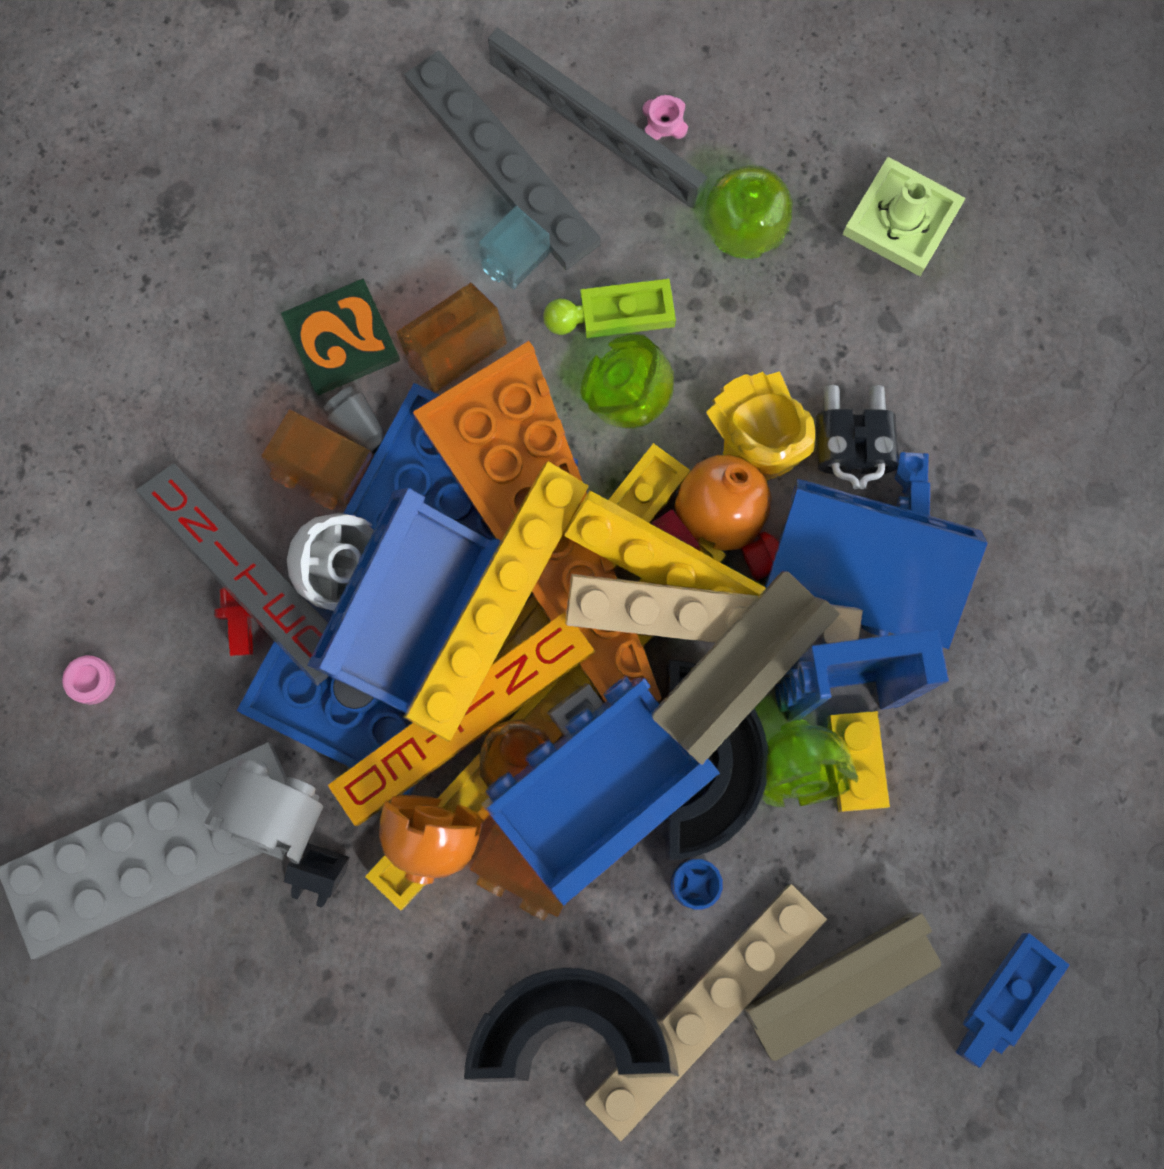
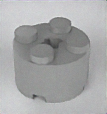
[204,759,323,864]

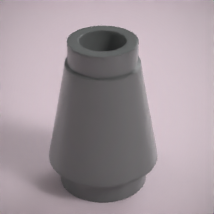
[323,386,385,457]

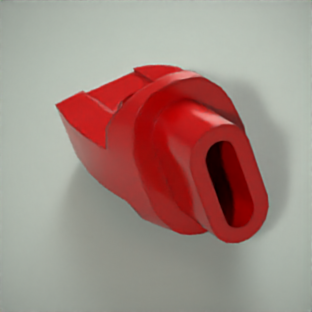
[741,532,779,581]
[214,588,253,657]

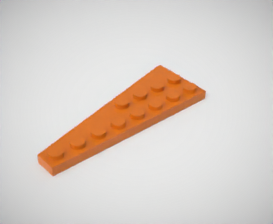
[413,341,662,703]

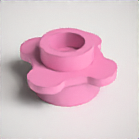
[642,95,688,140]

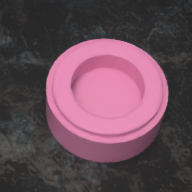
[62,655,115,705]

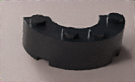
[666,660,769,860]
[464,968,679,1082]

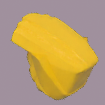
[706,371,815,480]

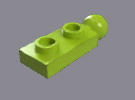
[543,279,676,338]

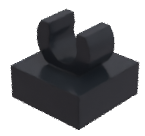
[284,843,350,908]

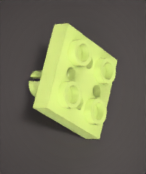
[842,157,966,276]

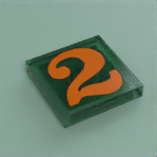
[281,278,401,396]

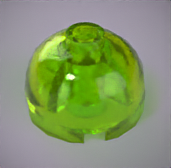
[704,165,793,259]
[580,334,675,429]
[760,720,859,807]

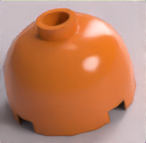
[675,454,772,551]
[379,795,483,884]

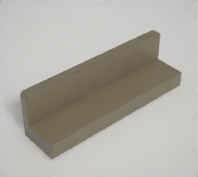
[651,571,840,765]
[744,912,941,1061]

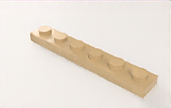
[565,574,863,648]
[585,884,827,1142]

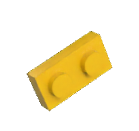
[827,711,890,812]

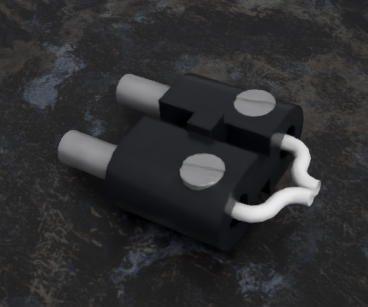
[816,385,899,489]

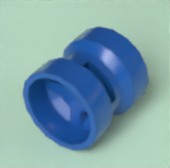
[670,859,723,910]

